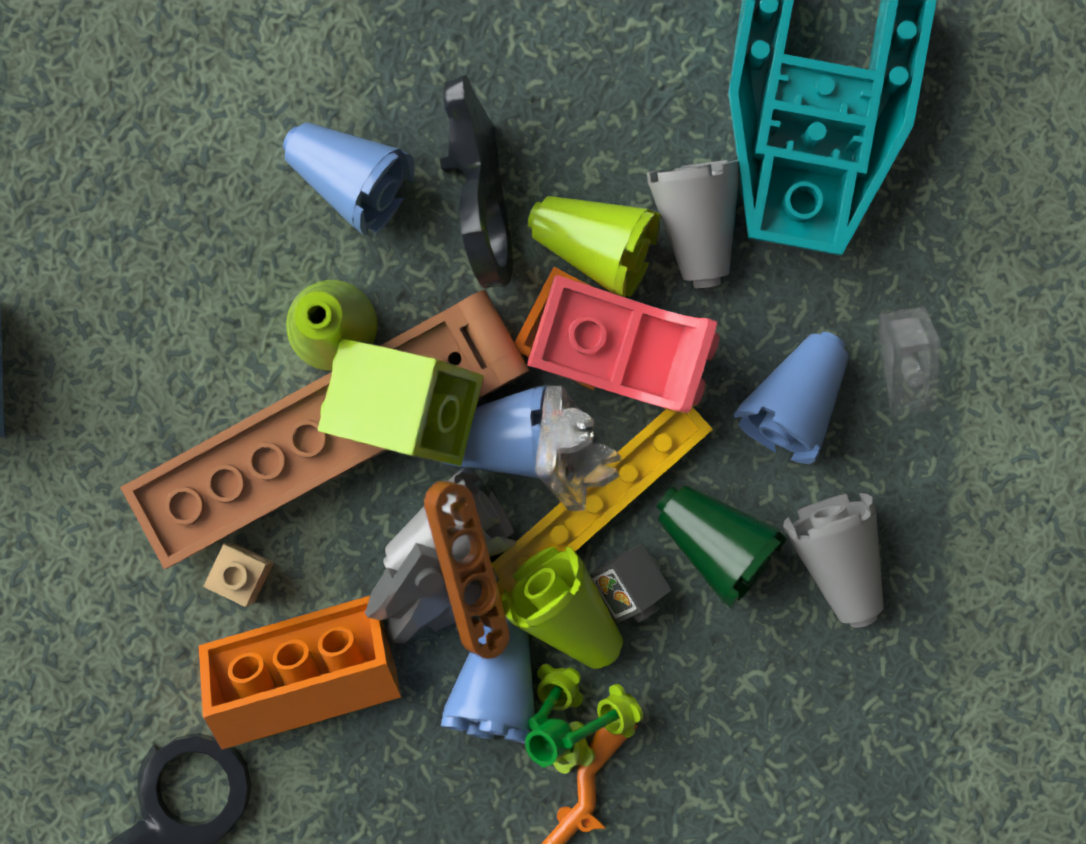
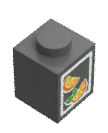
[590,543,672,623]

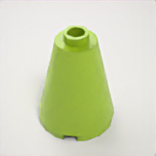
[528,196,661,298]
[286,280,377,371]
[502,547,623,669]

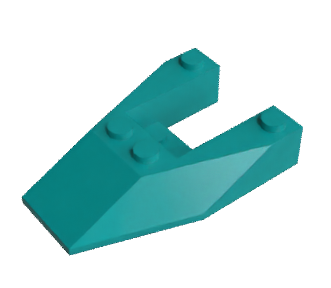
[728,0,937,256]

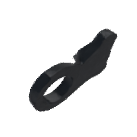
[440,75,513,288]
[107,733,252,844]

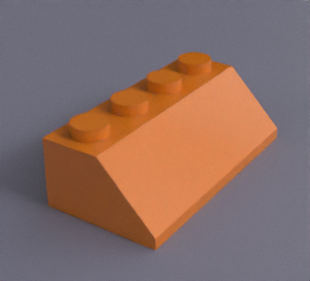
[199,595,401,750]

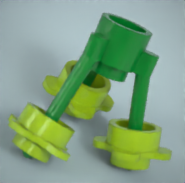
[525,664,643,774]

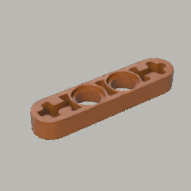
[424,480,509,659]

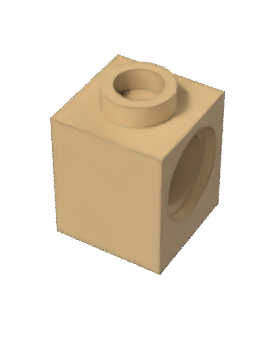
[203,542,274,607]

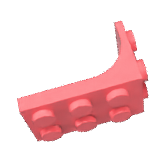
[527,276,719,413]

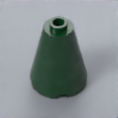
[656,485,788,609]

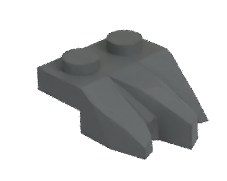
[365,542,499,644]

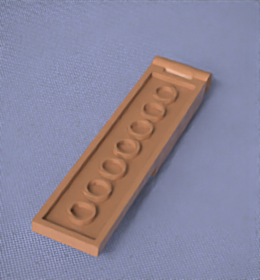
[120,290,530,569]

